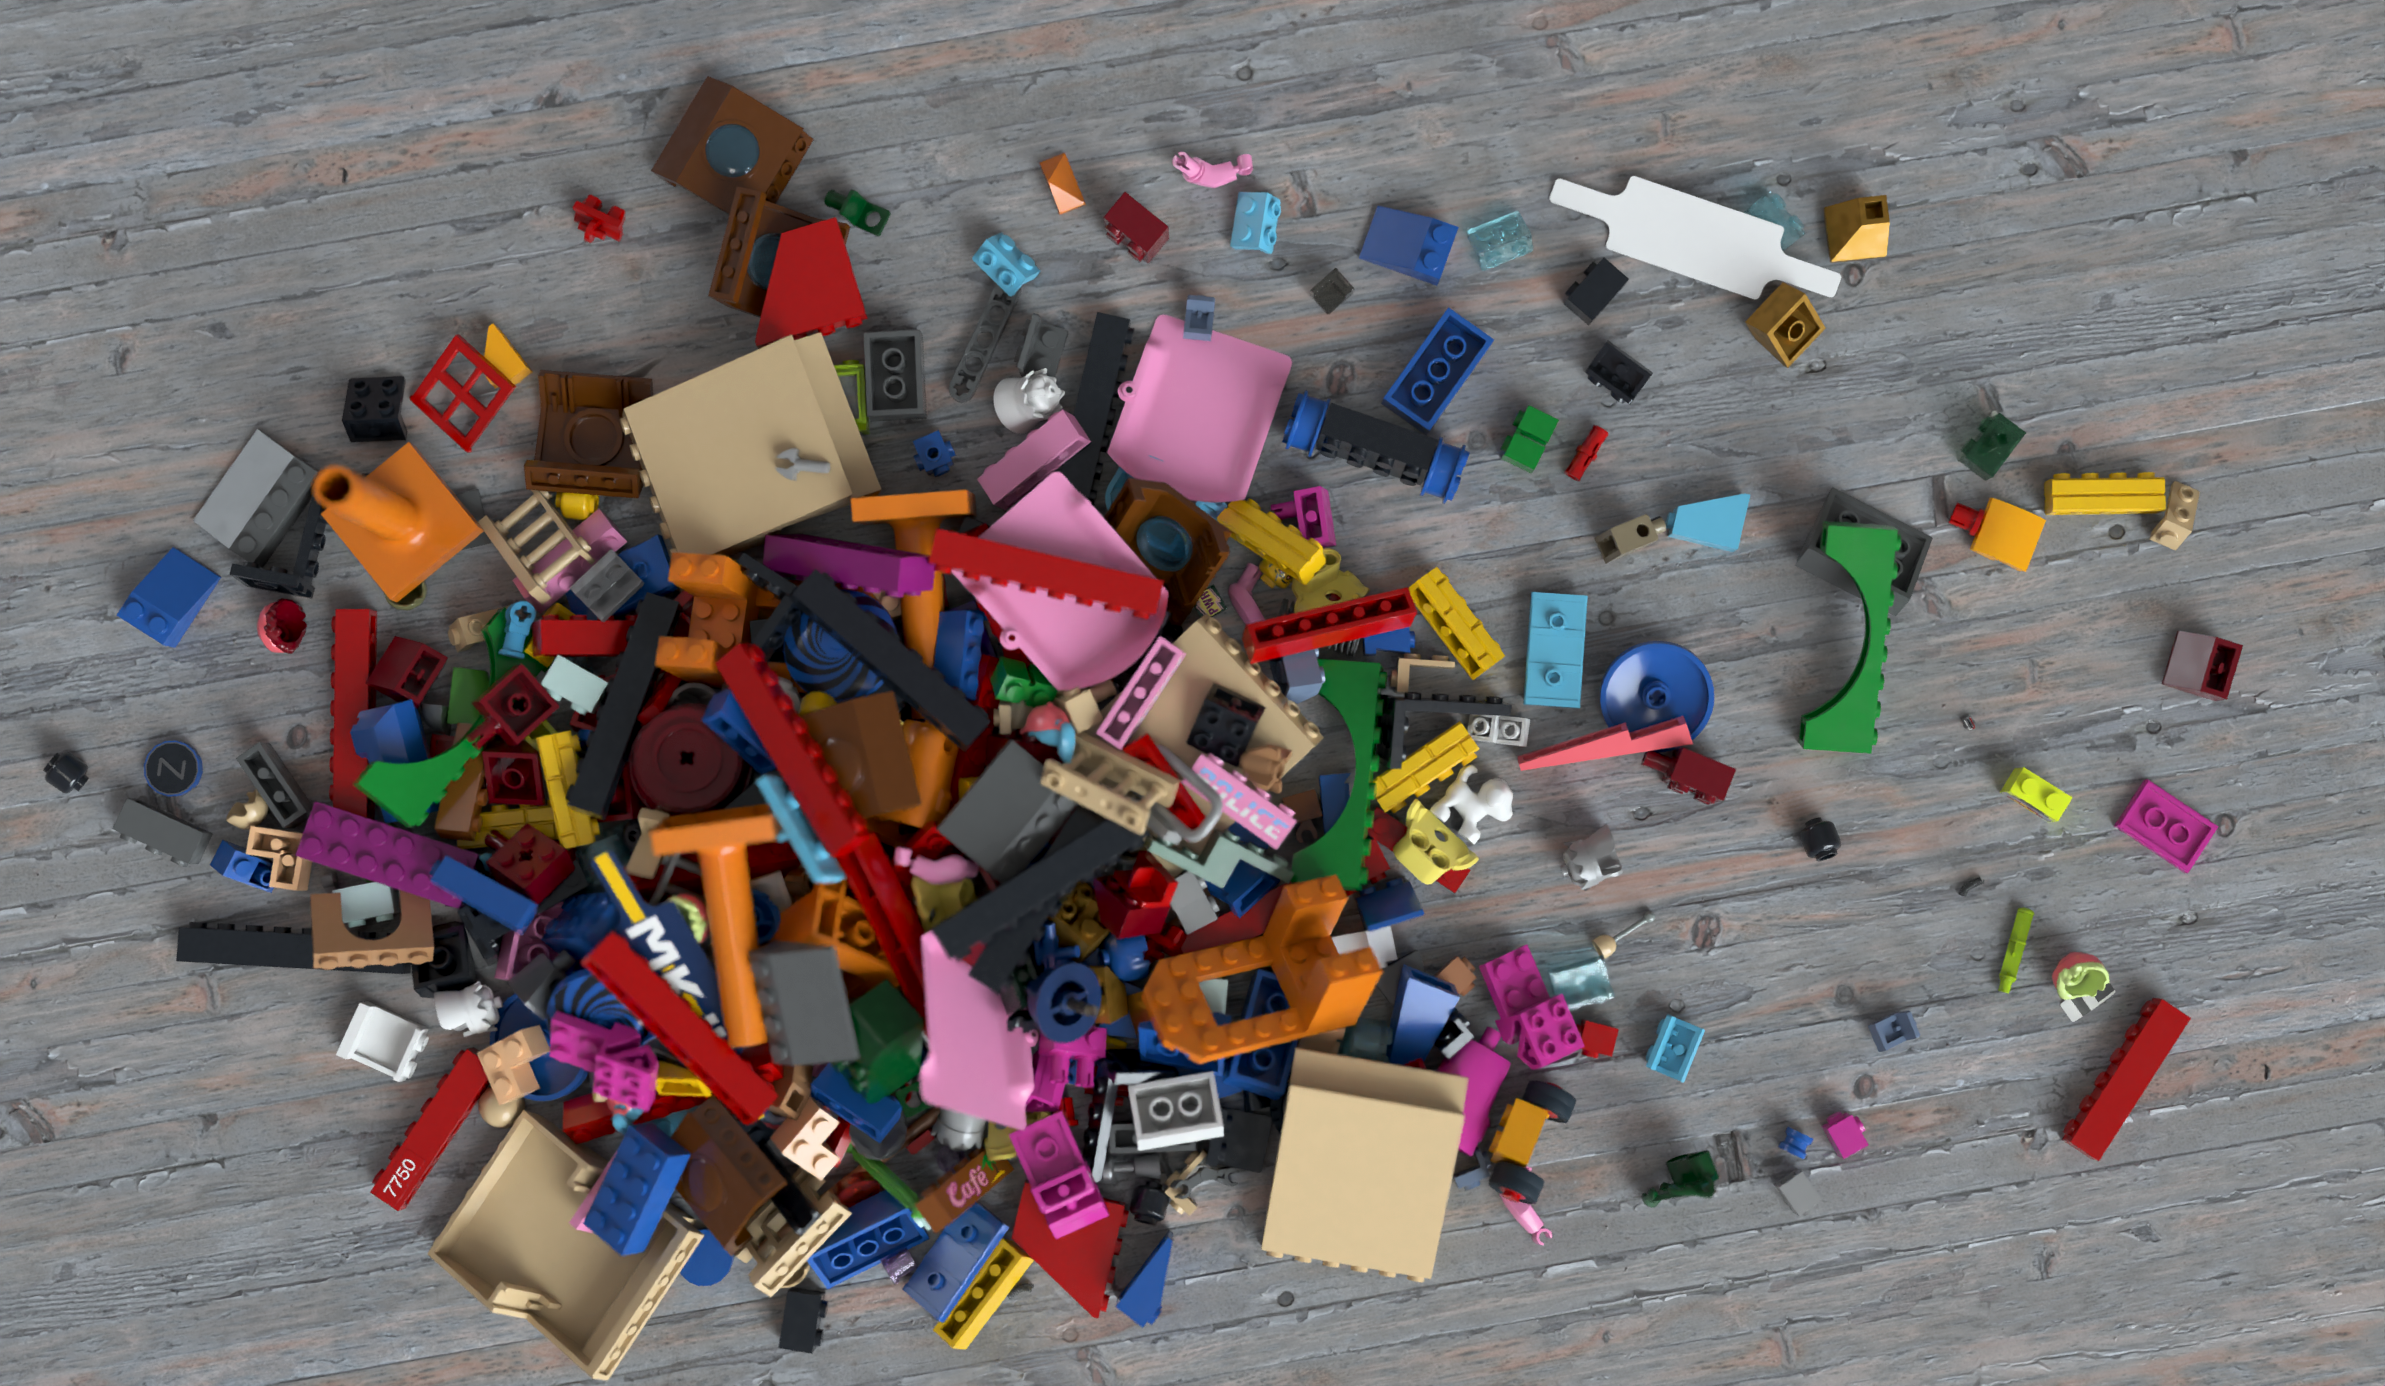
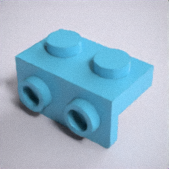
[1230,192,1281,254]
[972,232,1041,296]
[1646,1014,1705,1083]

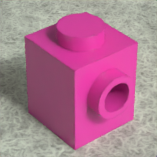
[1821,1111,1869,1159]

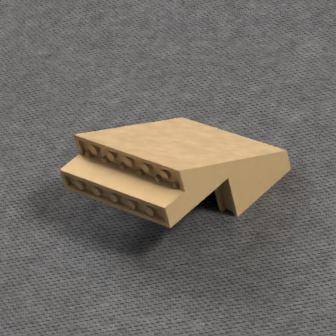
[619,332,881,558]
[1057,614,1324,878]
[1261,1047,1468,1282]
[427,1110,704,1381]

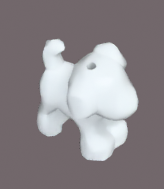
[1430,764,1513,845]

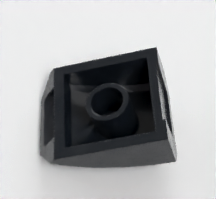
[411,921,476,998]

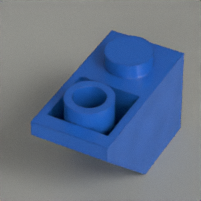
[210,840,274,893]

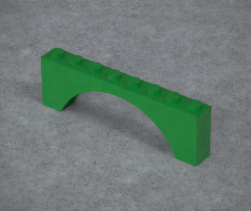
[1798,521,1901,754]
[352,607,555,828]
[1290,659,1387,892]

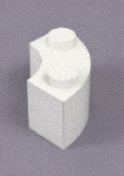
[1331,926,1397,968]

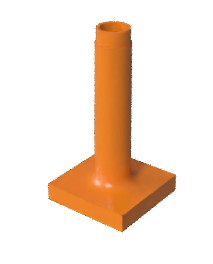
[314,442,484,602]
[851,490,977,719]
[651,803,782,1047]

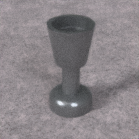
[1103,1152,1161,1183]

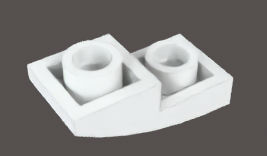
[1467,714,1530,747]

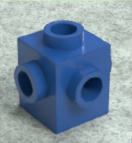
[913,430,956,477]

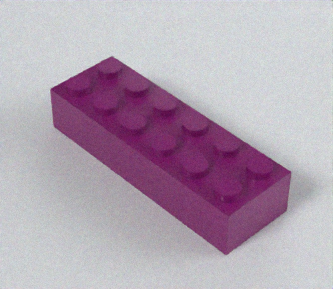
[763,534,935,597]
[295,801,482,909]

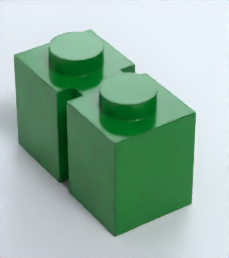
[1500,405,1559,474]
[990,656,1058,708]

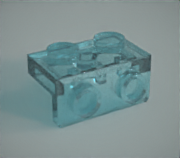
[1743,192,1806,252]
[1467,211,1533,271]
[1548,955,1615,1011]

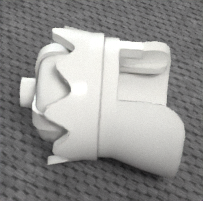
[993,368,1065,434]
[434,981,503,1037]

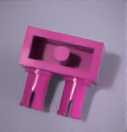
[1271,486,1336,548]
[1038,1026,1107,1087]

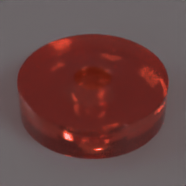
[833,1171,880,1208]

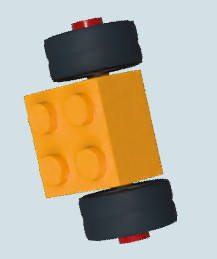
[1488,1080,1576,1204]

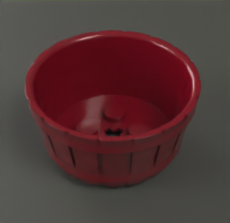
[629,703,753,816]

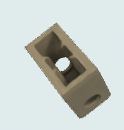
[1594,514,1666,564]

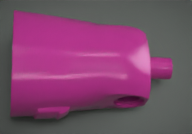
[1436,1026,1511,1157]

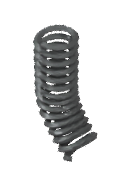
[1959,877,1984,896]
[1007,1283,1034,1299]

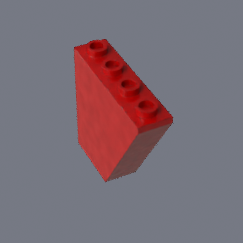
[755,217,868,349]
[1011,1179,1129,1319]

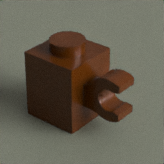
[1278,789,1322,843]

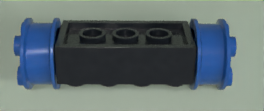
[1282,390,1470,504]

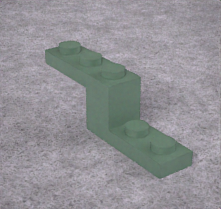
[1144,829,1294,888]

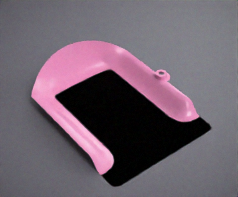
[1107,314,1292,502]
[951,472,1168,690]
[920,931,1039,1130]

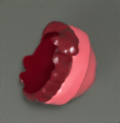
[257,598,307,654]

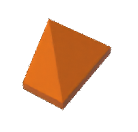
[1039,153,1086,215]

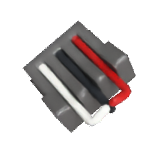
[1962,715,1976,730]

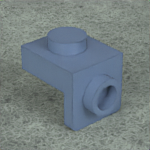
[1183,295,1215,341]
[1868,1010,1920,1052]
[1452,1147,1492,1191]

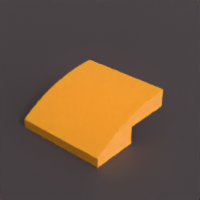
[1970,498,2046,572]

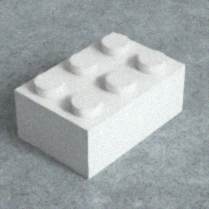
[1128,1071,1224,1151]

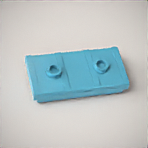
[1523,592,1588,709]
[756,775,846,883]

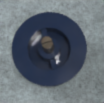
[1027,962,1101,1043]

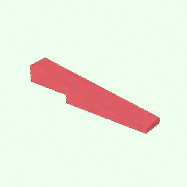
[1517,716,1693,771]

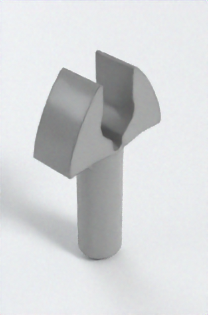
[775,448,830,481]

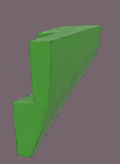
[447,667,490,724]

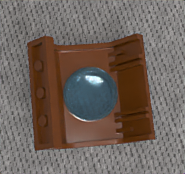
[651,76,814,215]
[708,187,851,318]
[1104,478,1233,626]

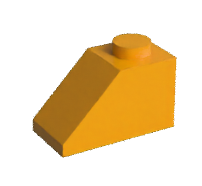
[484,323,533,389]

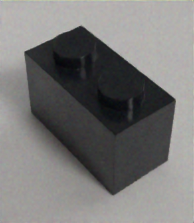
[1564,257,1629,326]
[778,1287,828,1354]

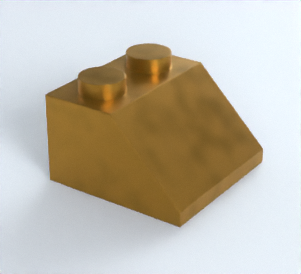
[1745,282,1826,368]

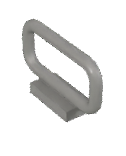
[1131,745,1223,845]

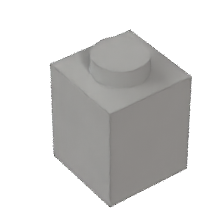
[1774,1168,1822,1216]

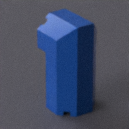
[350,700,440,823]

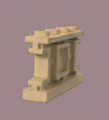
[734,1167,852,1297]

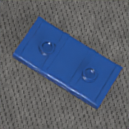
[565,534,678,620]
[902,1201,1009,1323]

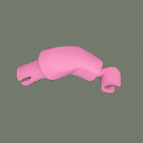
[1173,152,1253,188]
[1228,563,1265,625]
[894,846,979,885]
[1499,1166,1552,1245]

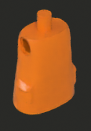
[875,719,959,828]

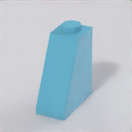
[1666,493,1750,552]

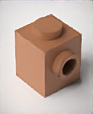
[1434,956,1477,996]

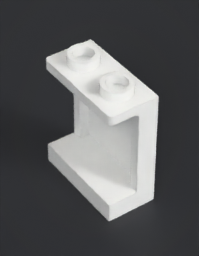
[336,1001,429,1082]

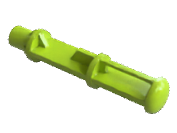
[1998,907,2034,994]

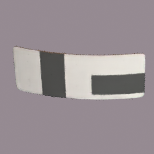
[2060,983,2115,1022]

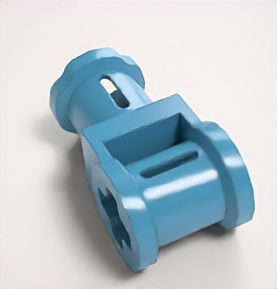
[498,601,536,659]

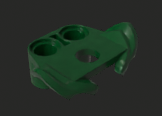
[1642,1150,1719,1208]

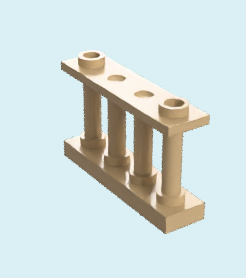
[478,490,595,605]
[1041,732,1180,835]

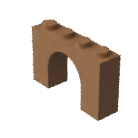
[310,890,434,970]

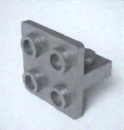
[570,549,644,622]

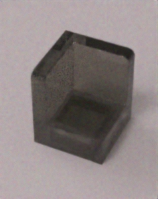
[1310,268,1354,315]

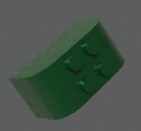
[830,979,924,1104]

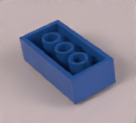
[1381,307,1494,436]
[541,892,621,960]
[1222,969,1298,1100]
[583,1123,691,1256]

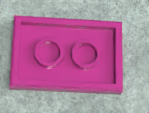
[2114,779,2219,873]

